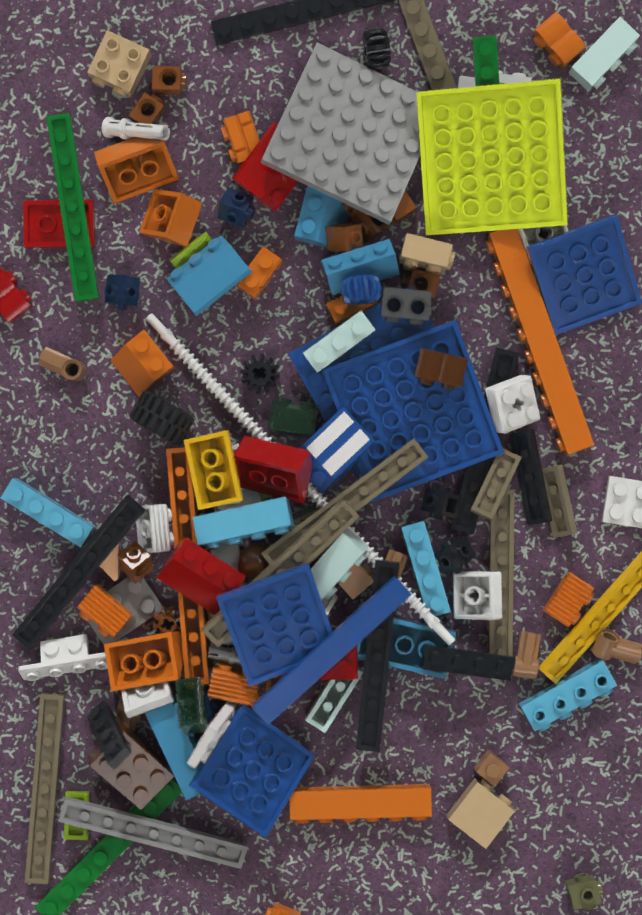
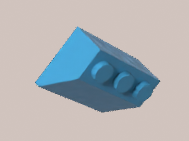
[294,186,349,252]
[166,235,252,316]
[321,239,400,295]

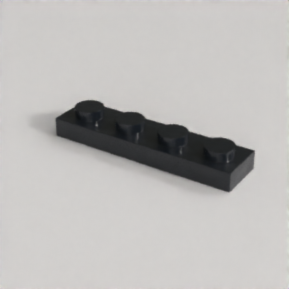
[509,429,552,525]
[420,644,514,681]
[87,700,132,770]

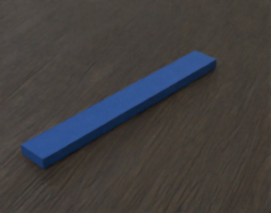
[251,576,412,725]

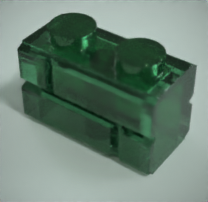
[268,398,319,437]
[175,677,208,734]

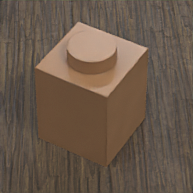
[474,749,509,786]

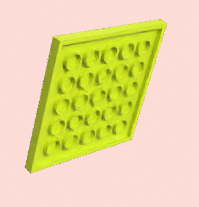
[416,79,568,235]

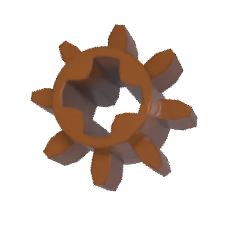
[153,606,181,634]

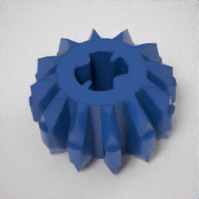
[341,274,382,305]

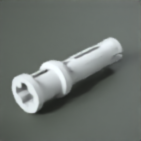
[102,117,170,141]

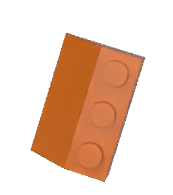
[94,137,179,204]
[104,631,183,692]

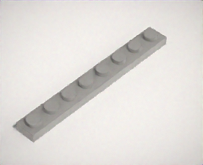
[58,796,248,869]

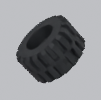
[129,391,194,445]

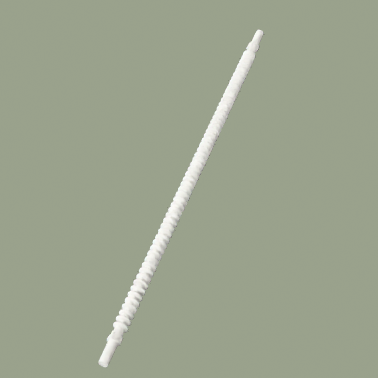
[146,313,456,646]

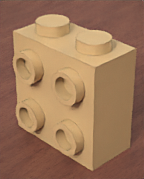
[87,30,152,98]
[398,233,455,275]
[447,778,515,849]

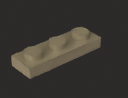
[470,448,522,521]
[542,465,577,538]

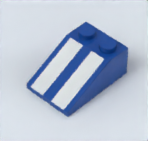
[301,407,375,494]

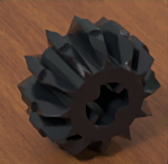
[362,28,391,69]
[240,354,280,394]

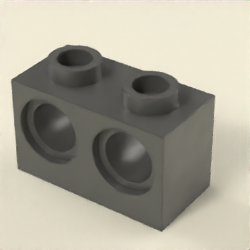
[380,287,432,325]

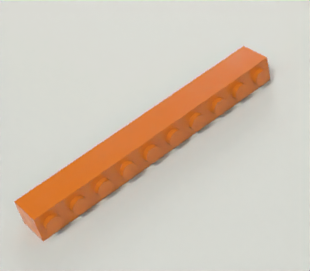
[485,229,594,455]
[166,447,211,686]

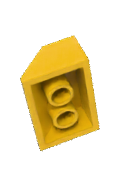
[184,430,243,510]

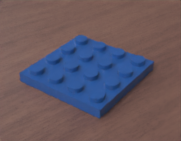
[526,214,642,335]
[216,563,333,687]
[188,704,315,838]

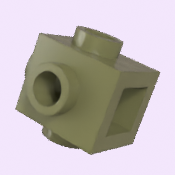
[565,873,603,910]

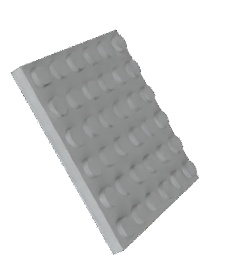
[260,42,421,225]

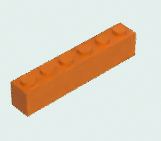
[289,784,432,824]

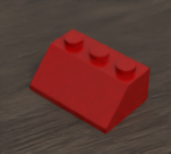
[232,122,298,212]
[234,436,312,504]
[156,537,246,615]

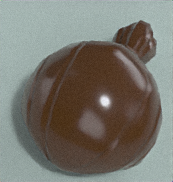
[238,542,269,581]

